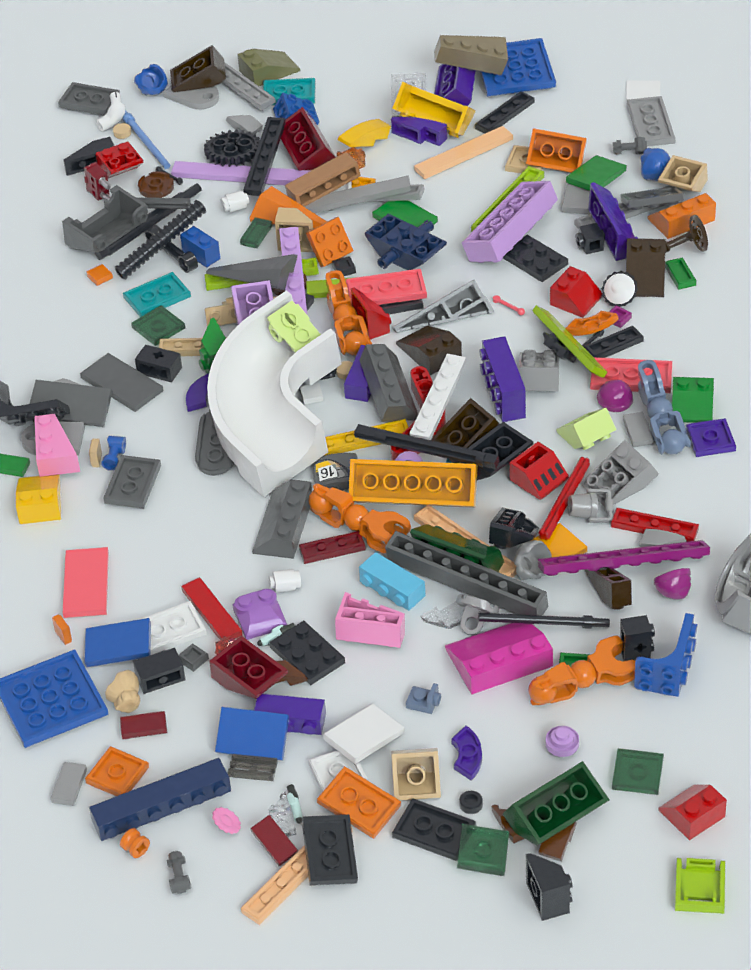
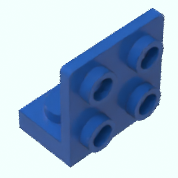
[273,93,320,125]

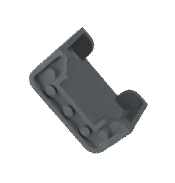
[62,185,148,252]

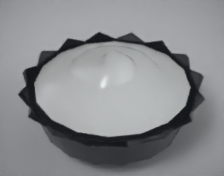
[601,271,638,307]

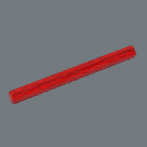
[538,457,590,540]

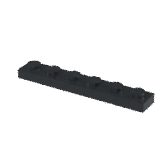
[243,117,286,196]

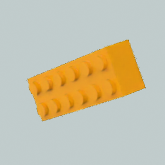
[349,459,478,508]

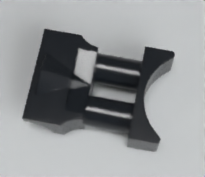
[543,332,577,363]

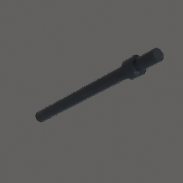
[478,613,610,629]

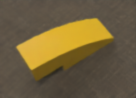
[338,119,391,147]

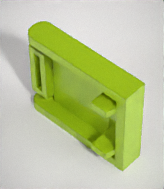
[675,858,725,914]

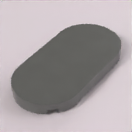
[195,409,234,476]

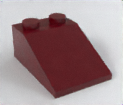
[209,635,288,699]

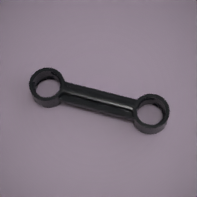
[145,225,198,273]

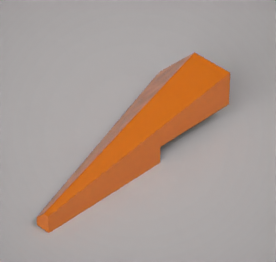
[250,186,327,229]

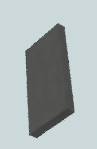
[80,353,163,412]
[29,380,113,427]

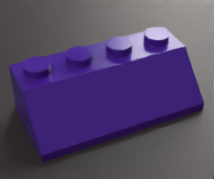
[434,64,476,106]
[588,182,638,261]

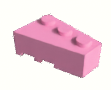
[35,414,80,477]
[335,592,405,648]

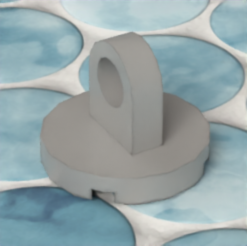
[456,594,499,635]

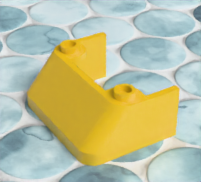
[392,82,476,138]

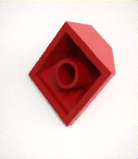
[351,287,392,340]

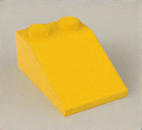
[16,474,61,524]

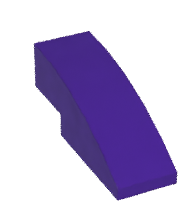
[391,117,448,146]

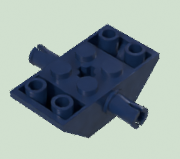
[365,213,447,270]

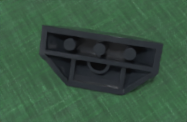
[489,507,539,549]

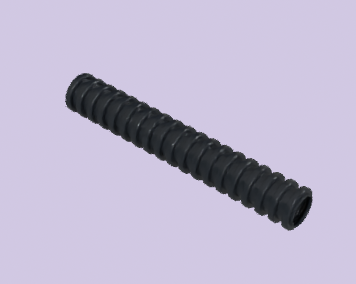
[115,200,206,280]

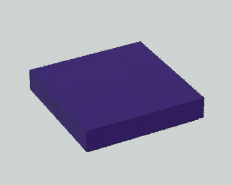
[686,418,736,457]

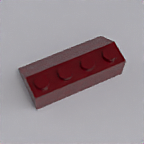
[281,107,336,170]

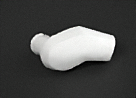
[97,92,125,132]

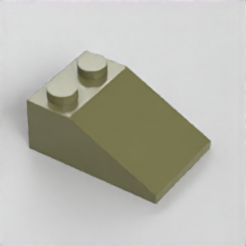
[237,48,300,86]

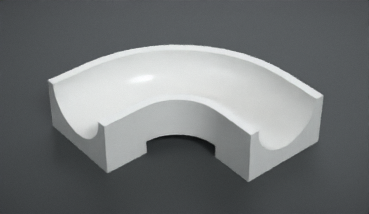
[207,290,342,497]

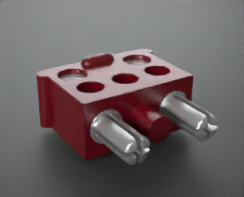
[84,162,111,201]

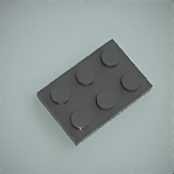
[58,82,120,115]
[620,186,684,210]
[103,455,161,509]

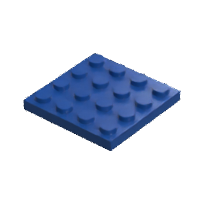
[480,38,556,96]
[0,649,109,748]

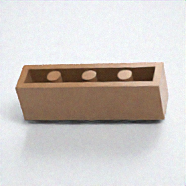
[285,152,361,207]

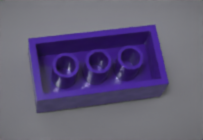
[479,336,526,422]

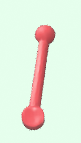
[493,295,525,316]

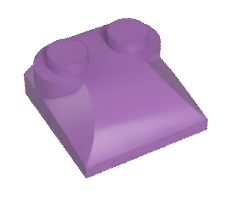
[232,589,287,640]

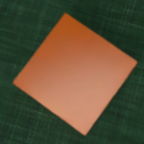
[85,746,149,796]

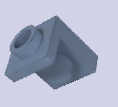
[406,683,441,714]

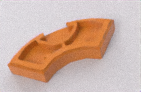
[565,311,619,336]

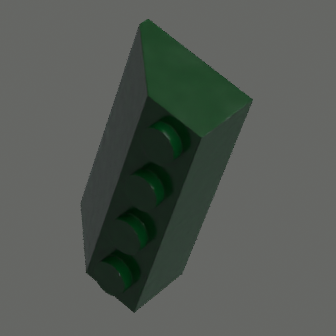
[410,524,504,572]
[503,761,610,846]

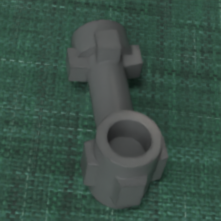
[613,137,647,154]
[167,851,191,894]

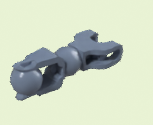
[638,360,691,455]

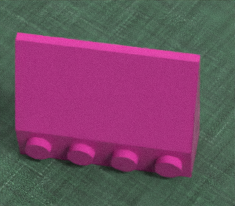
[445,623,553,695]

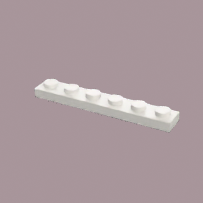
[410,354,466,440]

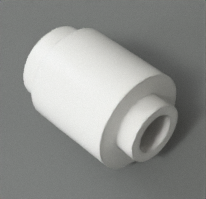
[221,190,249,212]
[269,569,301,593]

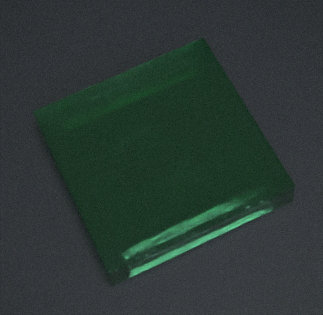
[131,305,186,346]
[612,748,664,795]
[457,824,509,876]

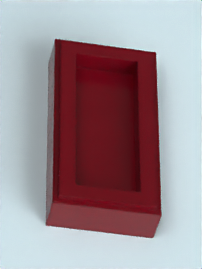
[120,711,167,739]
[250,815,298,866]

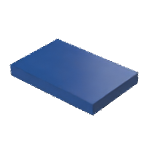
[85,618,151,667]
[215,707,289,761]

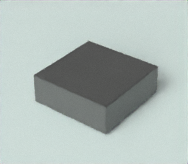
[179,643,209,672]

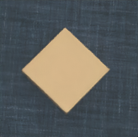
[505,145,543,173]

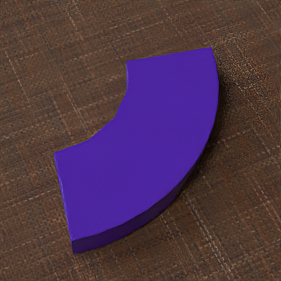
[186,373,209,412]
[451,725,482,781]

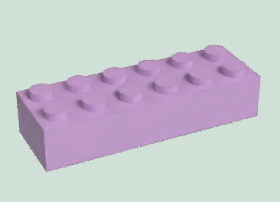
[462,181,558,263]

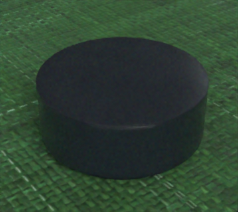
[459,791,483,814]

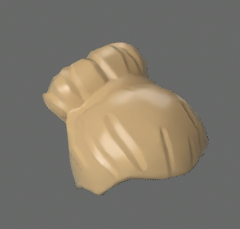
[105,670,141,713]

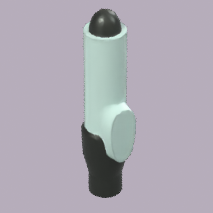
[257,623,295,646]
[287,784,303,824]

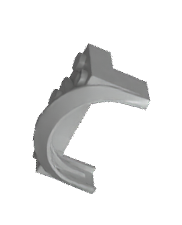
[715,533,751,634]

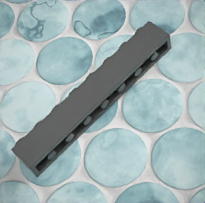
[385,531,549,616]

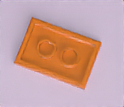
[317,766,401,839]

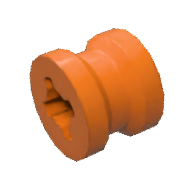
[120,828,150,858]

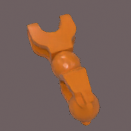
[326,270,372,355]
[308,484,411,553]
[528,635,635,705]

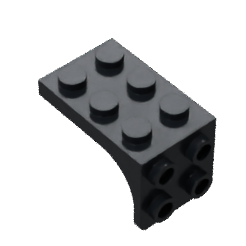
[0,381,70,426]

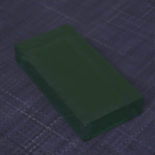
[240,218,272,248]

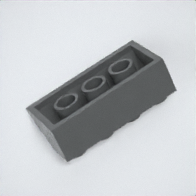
[360,344,418,422]
[252,479,312,559]

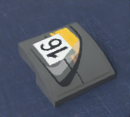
[314,453,358,491]

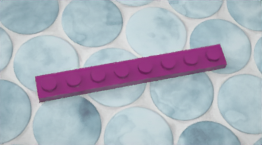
[538,540,710,576]

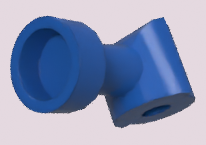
[101,436,126,471]

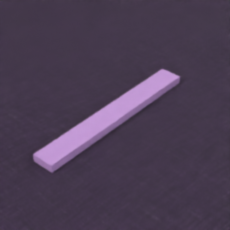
[171,161,310,185]

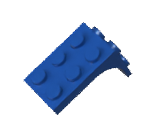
[634,613,697,697]

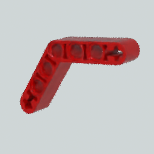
[391,366,446,461]

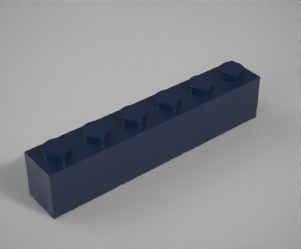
[89,758,231,841]

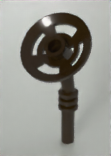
[665,215,708,253]

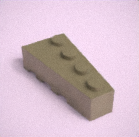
[434,35,508,75]

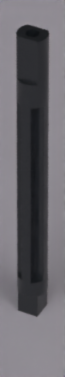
[94,183,202,260]
[354,424,500,470]

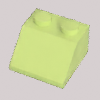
[556,408,616,450]

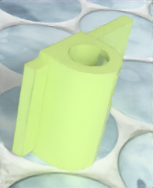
[267,300,321,353]

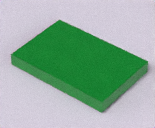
[566,155,627,191]
[372,200,438,227]

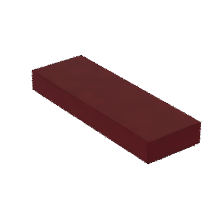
[299,531,366,564]

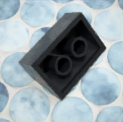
[461,422,534,480]

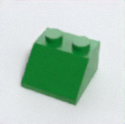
[198,318,226,374]
[672,377,714,423]

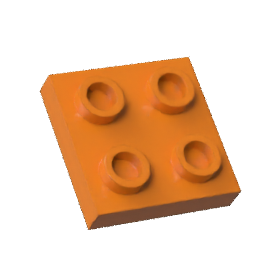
[306,217,354,267]

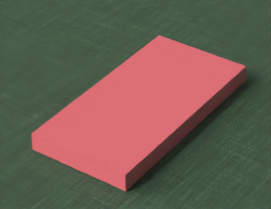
[346,269,427,306]
[590,357,672,393]
[63,547,109,618]

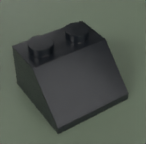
[526,853,573,921]

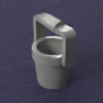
[568,489,614,523]

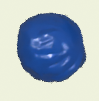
[134,64,168,95]
[640,148,670,181]

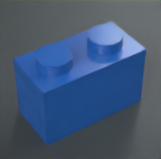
[180,226,221,268]

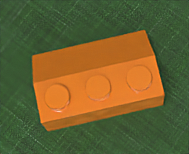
[526,128,587,173]
[648,193,716,239]

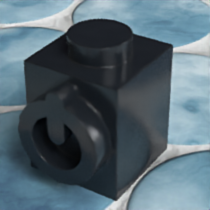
[575,223,605,254]

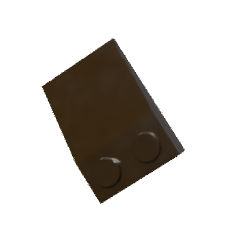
[170,45,226,93]
[626,238,666,297]
[396,326,462,375]
[431,398,500,463]

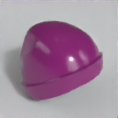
[597,380,633,412]
[654,568,691,600]

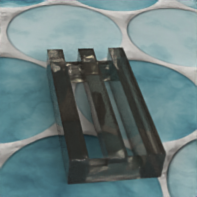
[228,754,278,781]

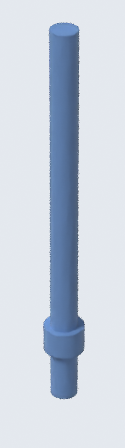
[123,110,170,169]

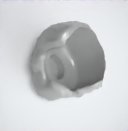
[514,540,552,580]

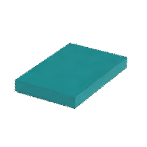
[263,78,316,105]
[123,272,191,318]

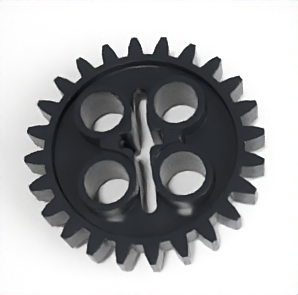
[204,129,260,167]

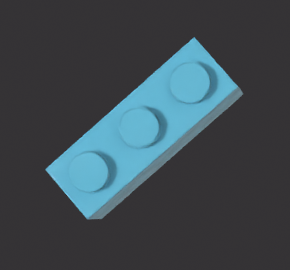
[359,552,426,611]

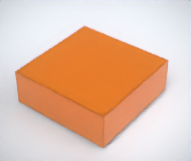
[87,264,113,286]
[52,614,72,645]

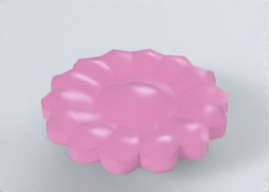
[212,807,241,834]

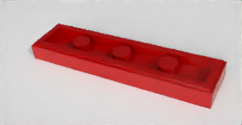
[611,508,699,542]
[181,577,242,644]

